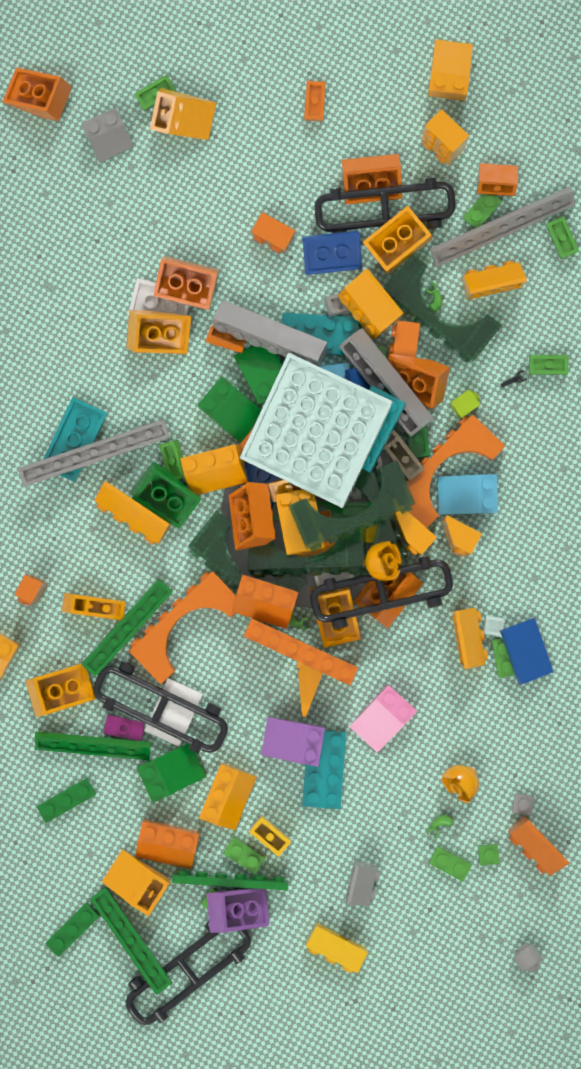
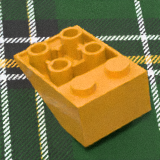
[150,88,217,140]
[102,849,171,917]

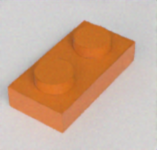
[304,81,326,122]
[206,325,247,353]

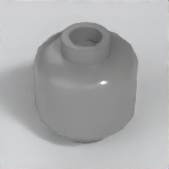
[514,943,543,973]

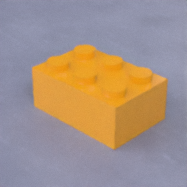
[421,109,469,166]

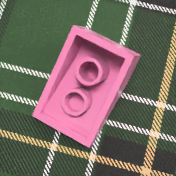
[349,684,417,753]

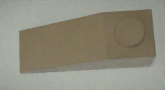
[384,430,425,481]

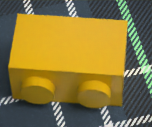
[249,815,291,857]

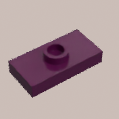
[103,714,145,741]

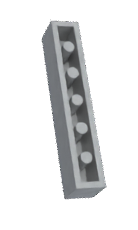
[213,300,327,367]
[339,328,434,437]

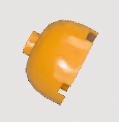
[365,541,401,581]
[441,765,480,803]

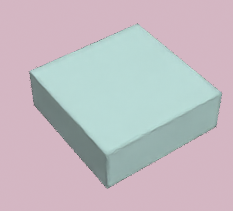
[483,615,505,637]

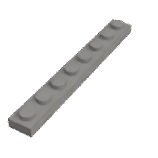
[430,187,575,267]
[17,419,170,487]

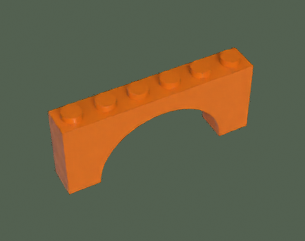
[392,414,505,528]
[129,571,236,685]
[244,618,358,685]

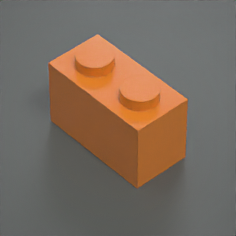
[477,163,518,196]
[251,212,296,254]
[389,320,420,358]
[15,574,47,606]

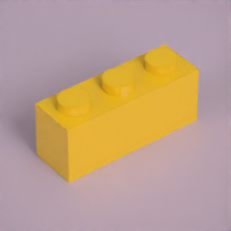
[306,923,368,973]

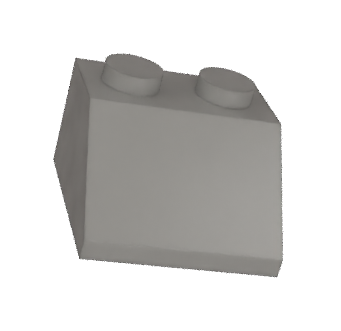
[81,107,134,163]
[346,860,380,906]

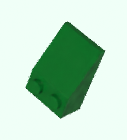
[233,346,282,406]
[197,376,261,443]
[131,461,202,529]
[137,743,207,803]

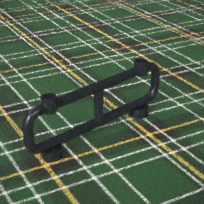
[314,178,456,233]
[310,556,453,630]
[93,661,228,754]
[125,921,251,1025]

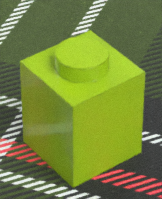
[449,389,481,420]

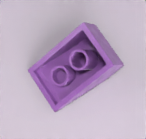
[261,717,325,767]
[207,888,269,933]

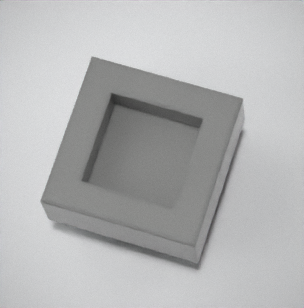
[323,294,349,317]
[512,793,535,816]

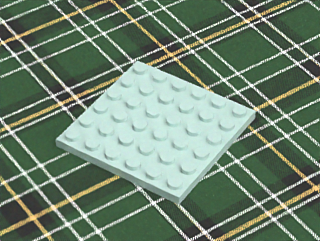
[240,353,394,508]

